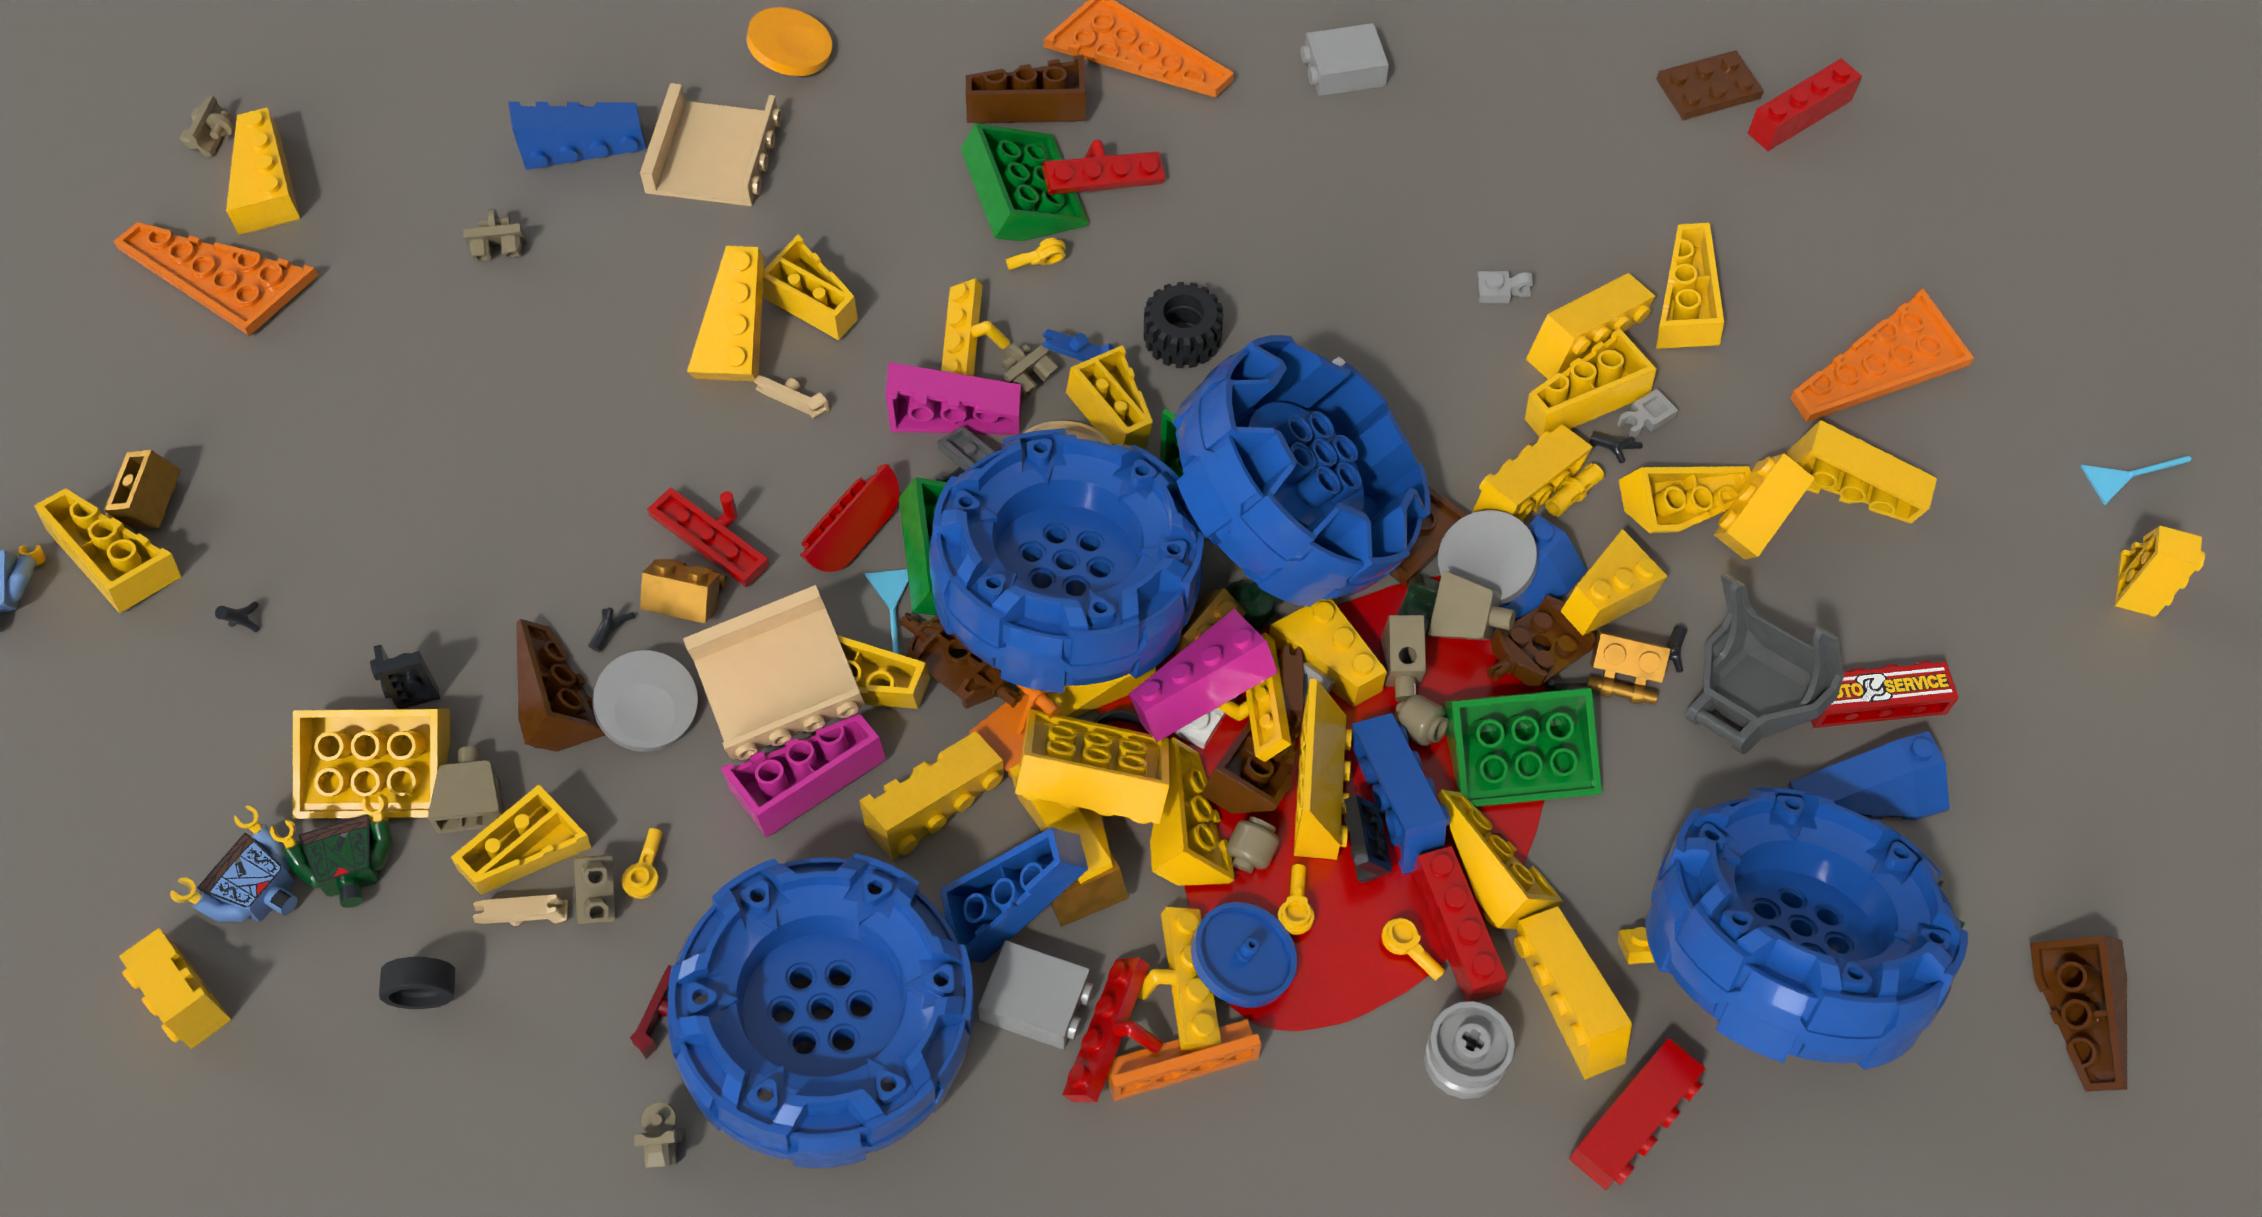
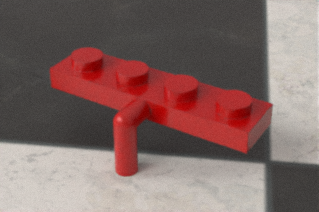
[1042,139,1166,195]
[647,487,769,588]
[1062,958,1163,1102]

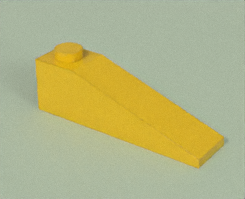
[1619,466,1751,533]
[1150,737,1234,886]
[1009,764,1113,884]
[1438,790,1564,930]

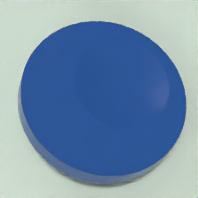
[1191,902,1297,1008]

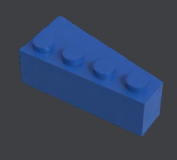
[508,102,646,170]
[939,827,1088,963]

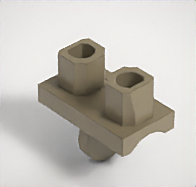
[179,95,234,157]
[463,209,527,262]
[1001,344,1059,400]
[574,854,615,924]
[634,1102,686,1168]

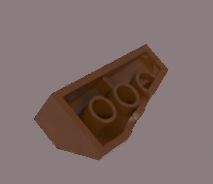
[516,619,605,752]
[1201,720,1300,814]
[2030,936,2127,1092]

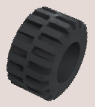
[1143,282,1224,368]

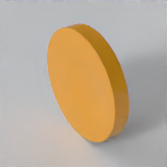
[746,7,832,76]

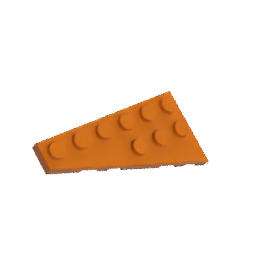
[1043,0,1234,98]
[113,222,319,336]
[1790,288,1974,422]

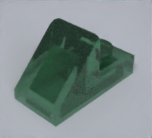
[1397,573,1440,637]
[1226,582,1277,633]

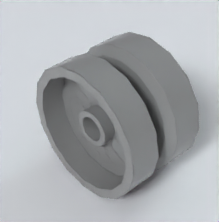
[1423,1001,1515,1099]

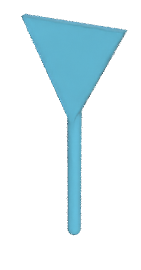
[2080,456,2192,505]
[864,569,909,655]

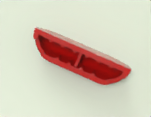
[799,464,899,572]

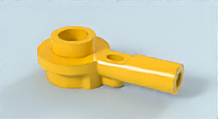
[1005,238,1066,271]
[621,828,663,899]
[1277,864,1314,935]
[1381,918,1446,981]

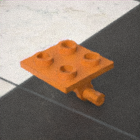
[969,685,1060,777]

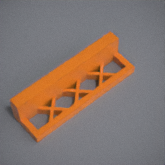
[1107,1019,1262,1101]

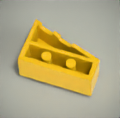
[763,234,858,340]
[1066,345,1153,449]
[1714,453,1815,560]
[2115,526,2205,617]
[1560,529,1668,636]
[1269,599,1387,707]
[451,784,591,895]
[119,928,232,1049]

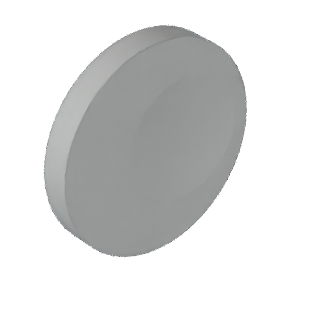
[1438,510,1538,605]
[593,650,698,752]

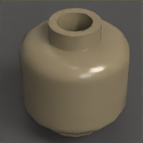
[1394,694,1449,746]
[1226,816,1280,874]

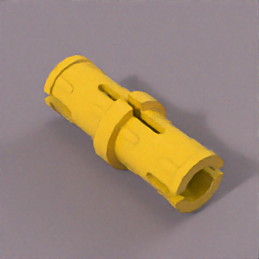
[1545,463,1604,517]

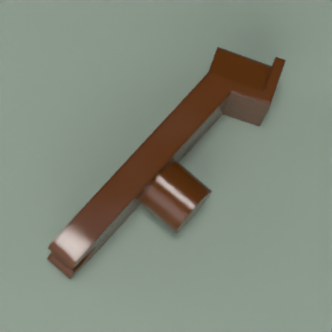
[1280,645,1303,732]

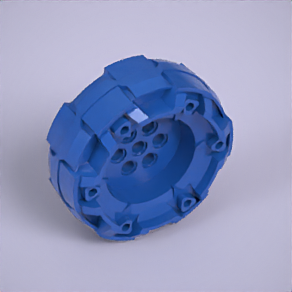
[1173,335,1431,607]
[929,429,1204,693]
[1645,787,1968,1070]
[667,853,974,1168]

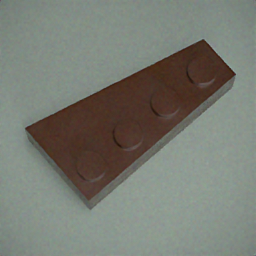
[966,54,1086,123]

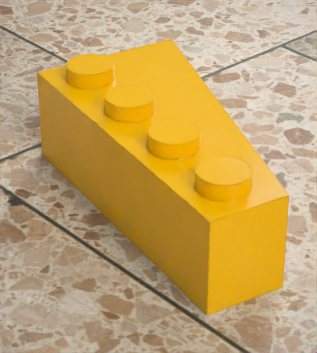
[226,107,300,235]
[687,246,765,382]
[1525,328,1656,437]
[1786,420,1937,524]
[1471,424,1592,523]
[34,488,181,614]
[837,635,931,709]
[859,731,1004,861]
[1514,906,1632,1080]

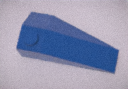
[1481,515,1587,641]
[1788,731,1950,820]

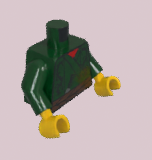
[270,794,394,908]

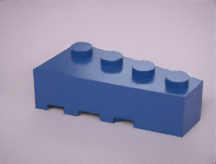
[1352,713,1450,874]

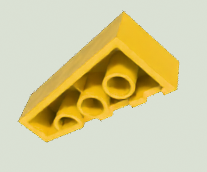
[1656,223,1724,349]
[1526,273,1655,379]

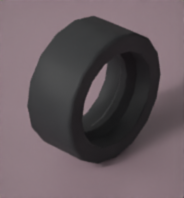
[379,957,455,1009]

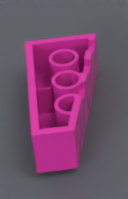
[885,362,1022,435]
[1129,608,1278,743]
[720,714,886,838]

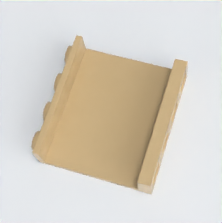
[640,83,782,206]
[683,585,866,761]

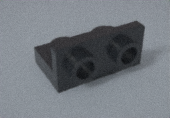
[370,644,440,709]
[1344,794,1392,883]

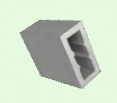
[1301,23,1389,96]
[978,940,1094,1050]

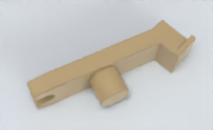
[754,375,830,419]
[473,894,568,926]

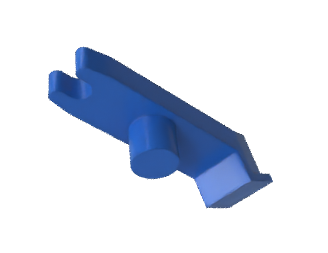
[1042,329,1115,362]

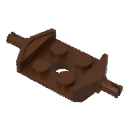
[1487,595,1596,686]
[899,613,1022,709]

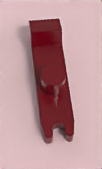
[630,965,672,1059]

